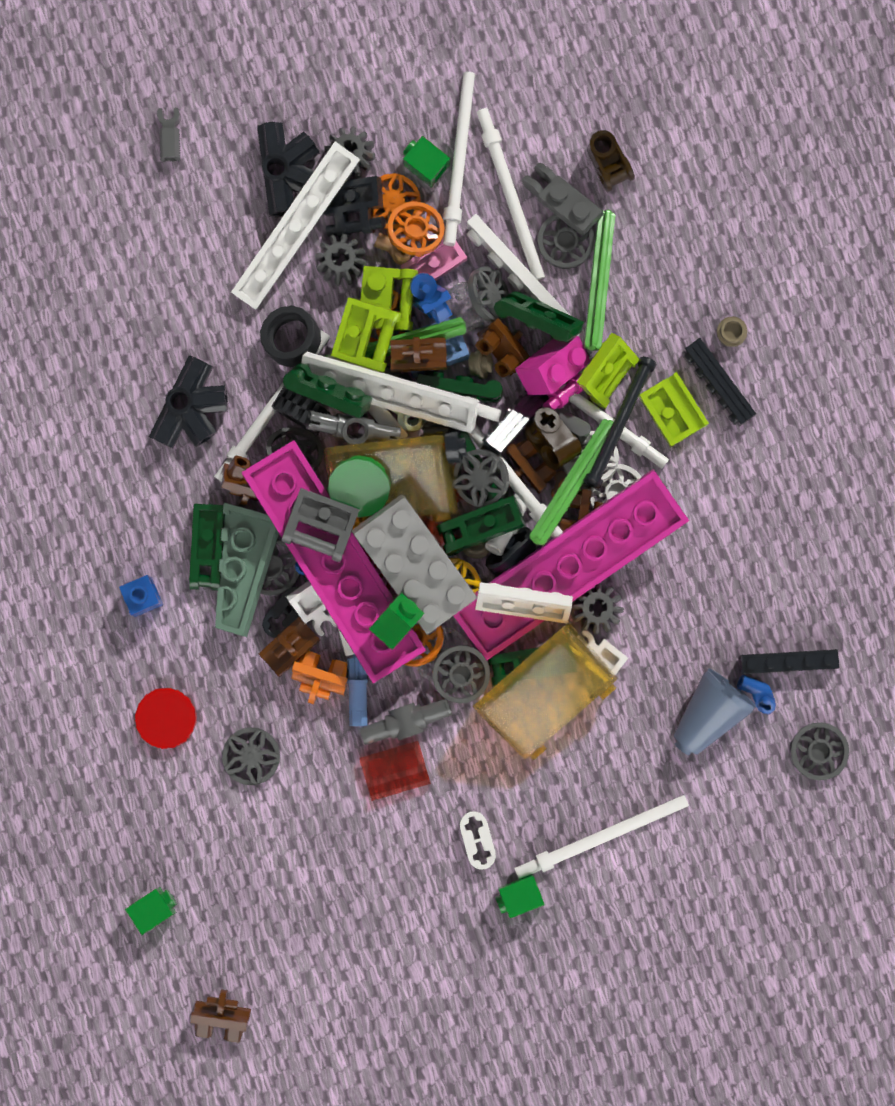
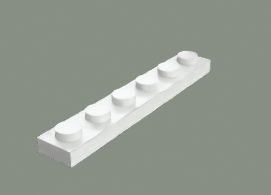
[231,142,360,310]
[466,214,598,359]
[302,352,480,433]

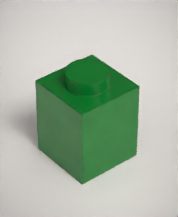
[403,136,451,188]
[369,593,425,650]
[495,874,545,919]
[125,887,177,935]

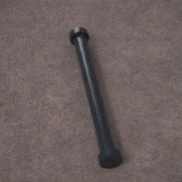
[583,356,656,489]

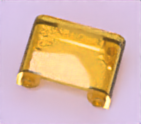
[324,435,458,530]
[472,622,618,760]

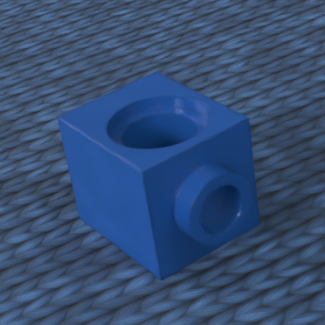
[119,575,164,617]

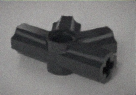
[257,121,320,217]
[149,355,228,449]

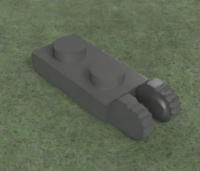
[522,162,603,236]

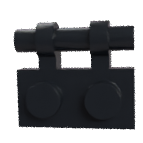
[324,176,386,238]

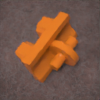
[291,651,348,705]

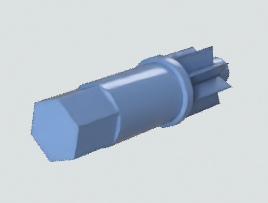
[347,654,368,726]

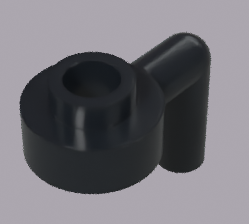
[423,425,467,464]

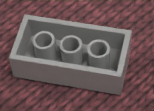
[352,494,477,634]

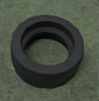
[260,305,321,367]

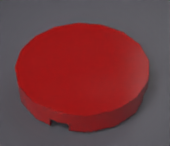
[135,688,197,749]

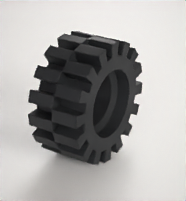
[271,386,331,435]

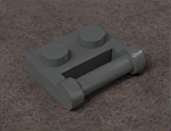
[281,488,359,563]

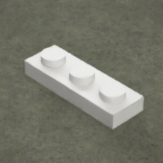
[475,582,573,624]

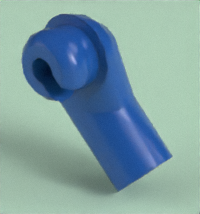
[737,674,776,714]

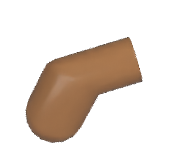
[374,233,413,265]

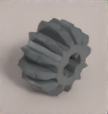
[324,127,375,179]
[315,234,367,286]
[571,582,624,635]

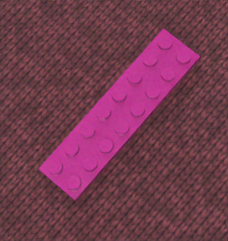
[241,440,426,683]
[454,469,689,660]

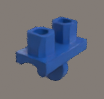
[410,273,453,324]

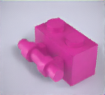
[515,335,591,410]

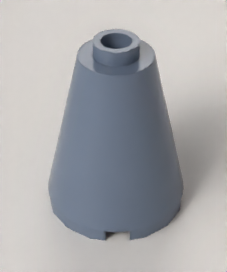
[674,668,756,755]

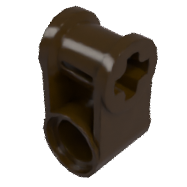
[587,130,635,192]
[524,408,582,470]

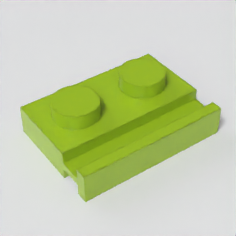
[639,372,709,448]

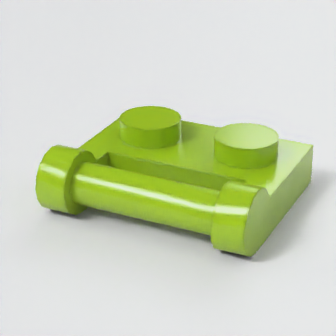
[360,266,418,332]
[331,297,402,372]
[577,332,639,409]

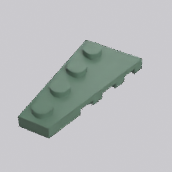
[215,503,279,637]

